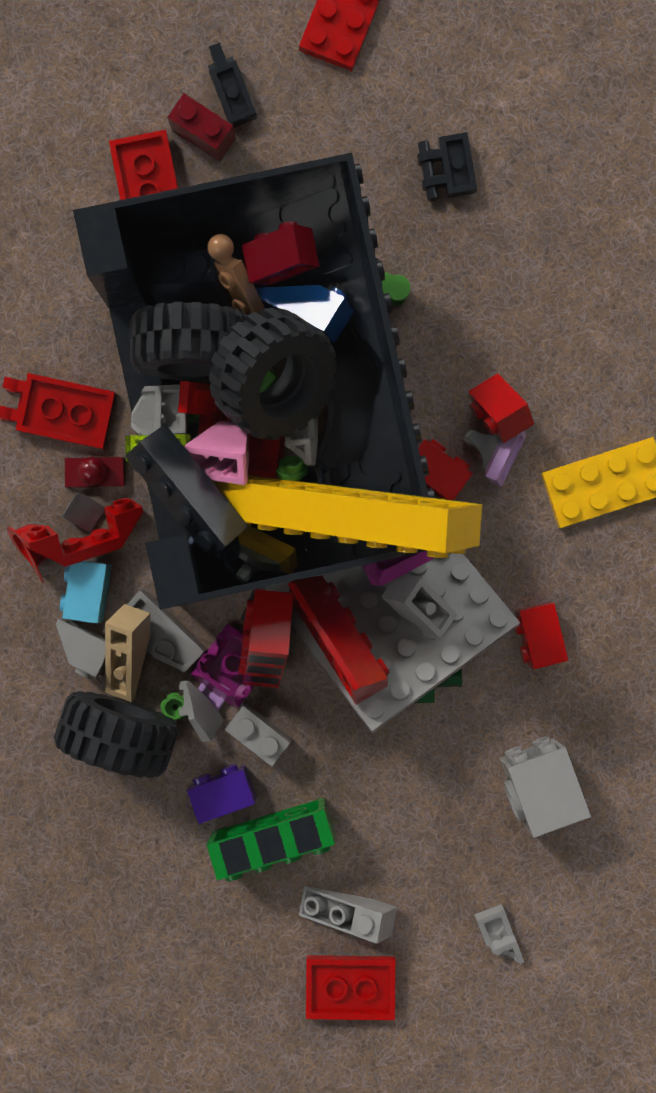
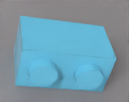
[60,561,112,623]

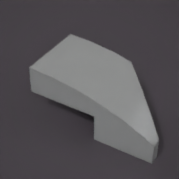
[284,417,318,466]
[179,681,224,741]
[474,904,524,964]

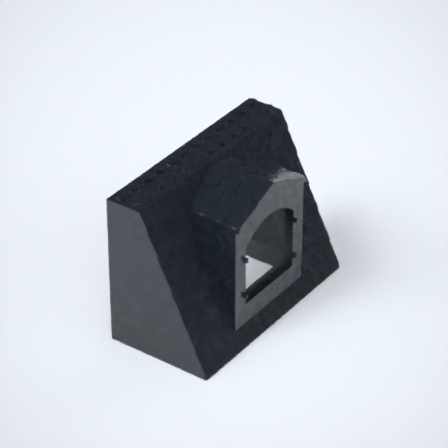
[73,153,435,610]

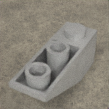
[299,886,397,944]

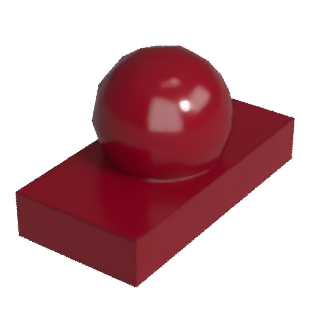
[64,457,125,488]

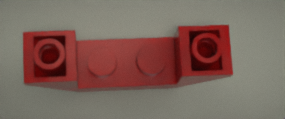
[19,498,143,567]

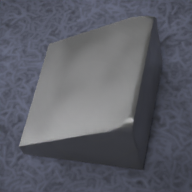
[62,492,105,533]

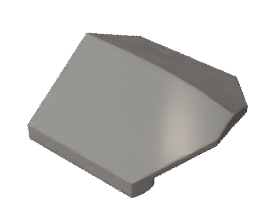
[131,384,189,436]

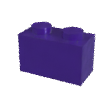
[187,764,257,824]

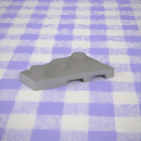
[102,589,207,672]

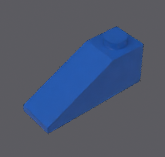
[255,285,354,343]

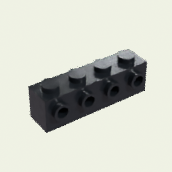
[125,424,249,558]

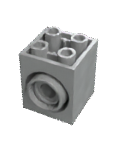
[499,737,591,838]

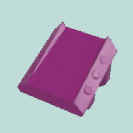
[361,551,434,586]
[190,624,254,708]

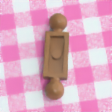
[208,234,265,315]

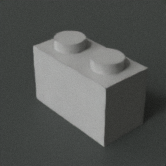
[225,702,291,767]

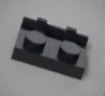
[417,132,477,202]

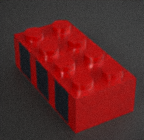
[238,589,294,688]

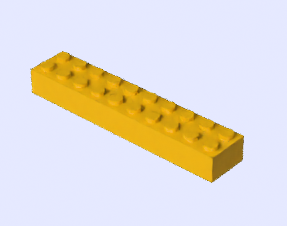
[211,475,482,558]

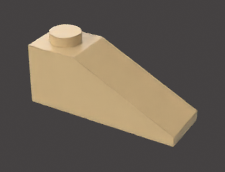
[105,604,151,702]

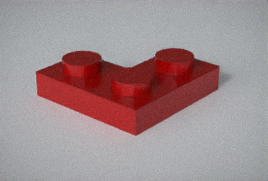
[178,381,226,436]

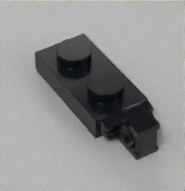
[208,42,257,128]

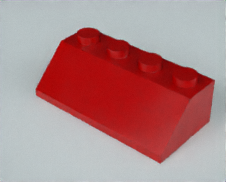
[288,575,390,705]

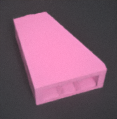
[184,420,250,485]

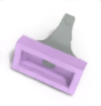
[463,430,527,487]

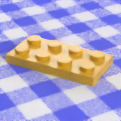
[540,437,656,529]

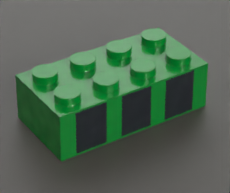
[206,798,335,882]

